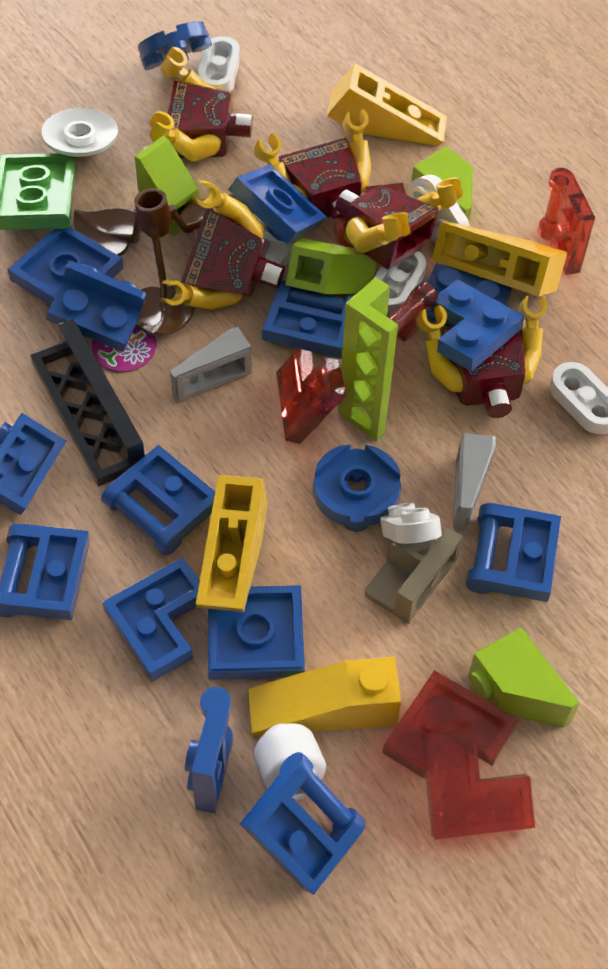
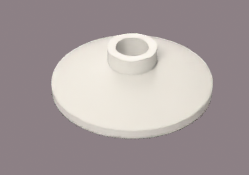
[42,108,118,157]

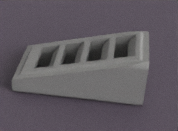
[170,327,252,403]
[453,433,497,532]

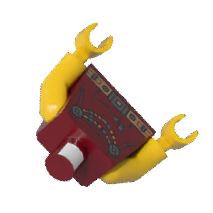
[149,47,253,162]
[254,110,371,226]
[335,178,463,270]
[160,180,285,310]
[417,296,548,418]

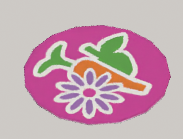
[91,327,157,372]

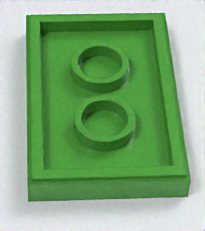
[0,153,77,230]

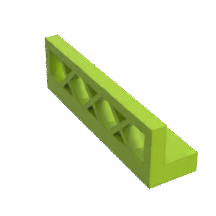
[338,277,398,441]

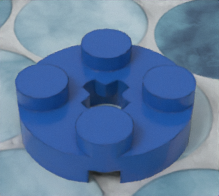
[137,21,212,70]
[313,444,402,532]

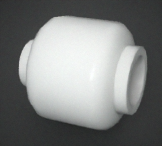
[254,724,326,800]

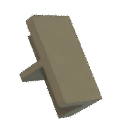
[365,527,463,624]

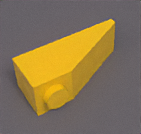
[326,63,447,146]
[432,221,567,297]
[196,475,268,612]
[248,657,401,737]

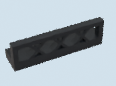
[30,319,145,487]

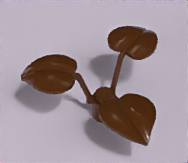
[74,188,237,336]

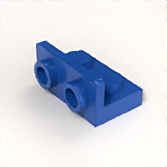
[46,261,146,352]
[0,413,67,515]

